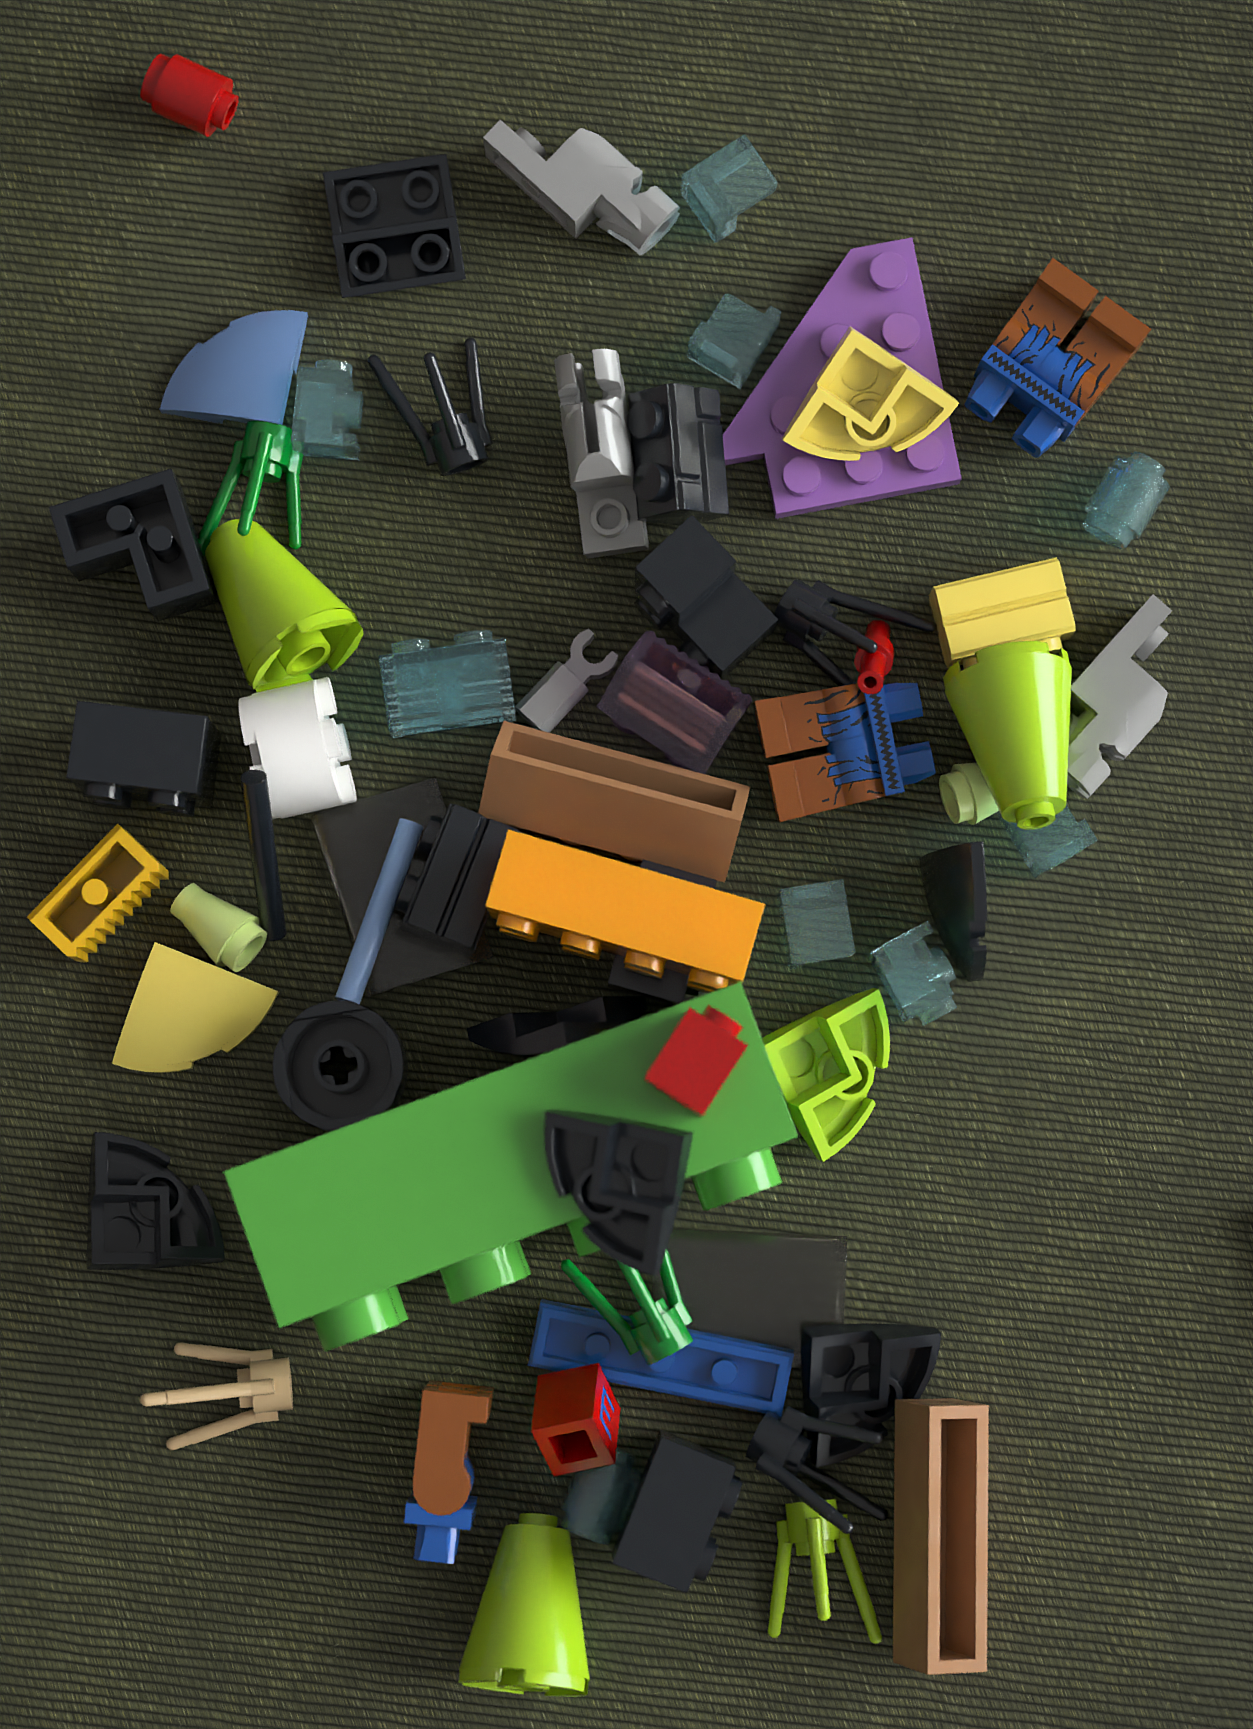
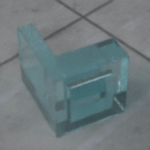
[681,134,777,243]
[687,294,782,389]
[996,805,1098,879]
[777,879,855,970]

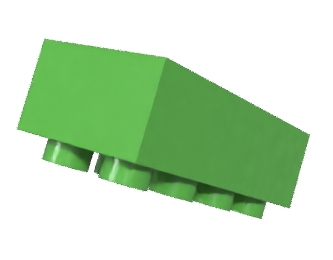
[224,982,798,1352]

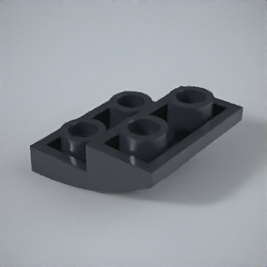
[323,154,466,298]

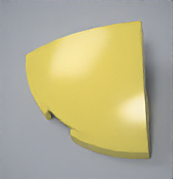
[782,327,959,461]
[112,942,279,1073]

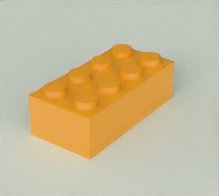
[485,829,765,994]

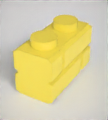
[929,557,1076,669]

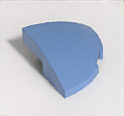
[160,310,308,425]

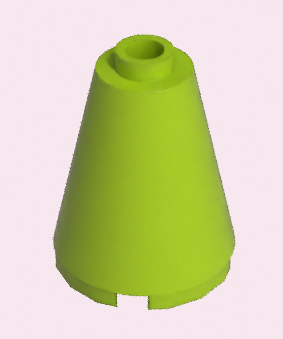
[205,519,363,693]
[943,641,1072,830]
[459,1513,590,1697]

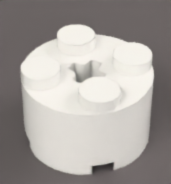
[238,677,357,819]

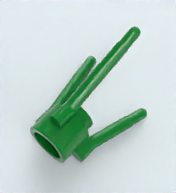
[198,421,303,556]
[561,1250,693,1365]

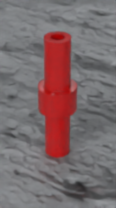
[854,620,894,694]

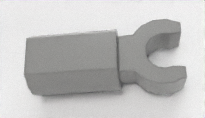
[514,629,618,733]

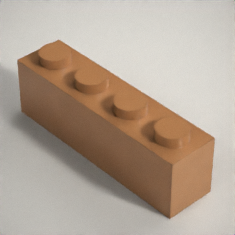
[478,721,751,883]
[893,1398,989,1675]

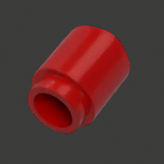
[140,53,239,137]

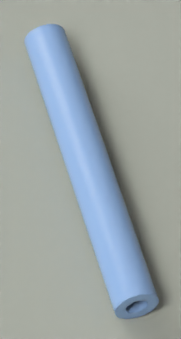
[335,818,424,1004]

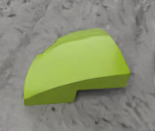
[762,988,890,1162]

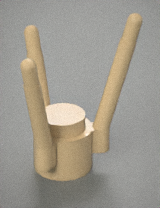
[140,1343,293,1450]

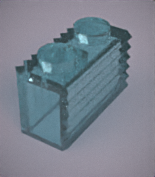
[378,630,517,738]

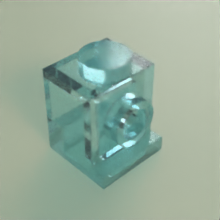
[291,360,363,460]
[867,920,957,1026]

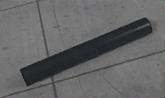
[240,770,287,941]

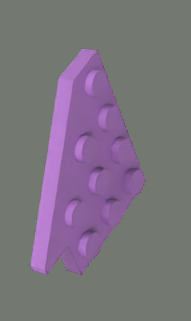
[723,237,962,519]

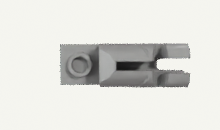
[483,119,680,256]
[554,349,649,559]
[1067,594,1172,799]

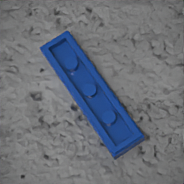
[528,1299,794,1417]

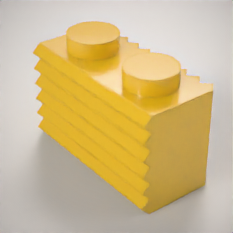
[27,824,169,962]

